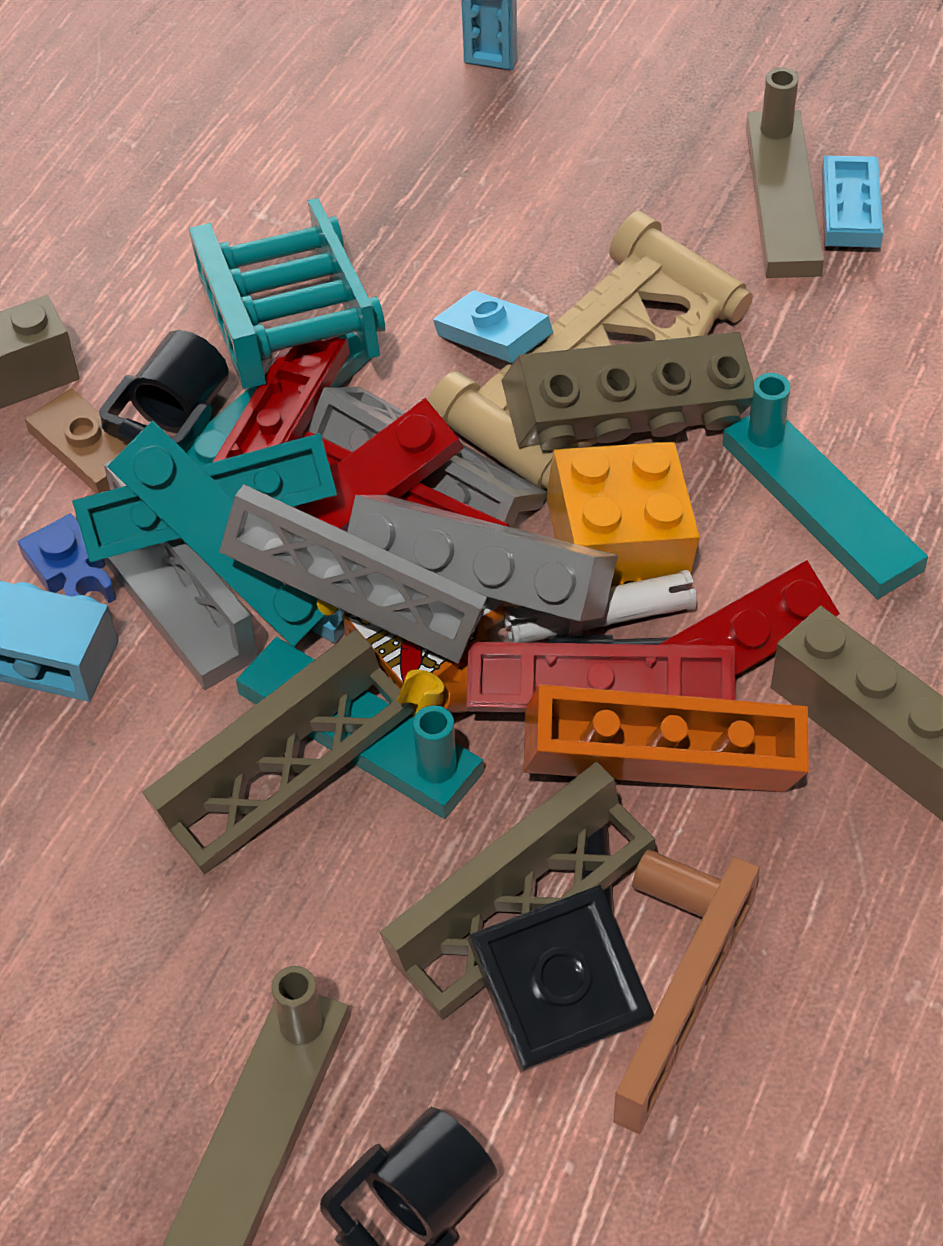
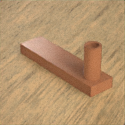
[613,849,760,1135]

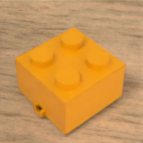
[546,442,700,587]

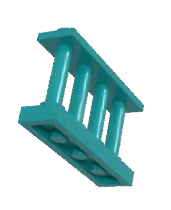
[189,198,385,390]

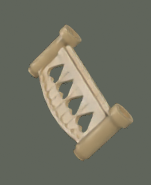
[428,210,753,490]

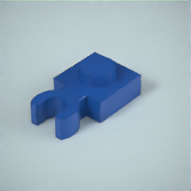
[17,513,116,603]

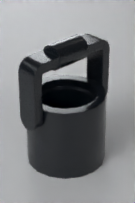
[99,330,229,452]
[320,1106,498,1246]

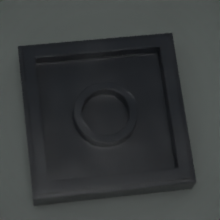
[467,885,654,1073]

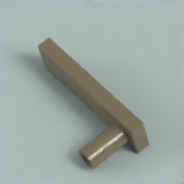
[746,68,824,278]
[162,966,351,1246]

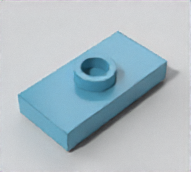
[461,0,517,70]
[822,155,883,247]
[433,290,553,363]

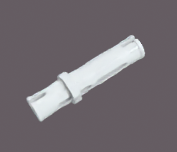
[504,570,697,643]

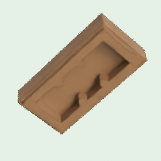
[25,388,128,494]

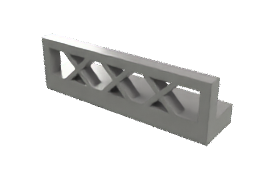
[306,387,547,528]
[75,460,258,690]
[219,484,487,663]

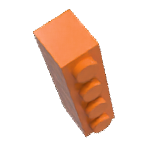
[523,684,809,792]

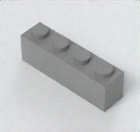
[347,495,618,622]

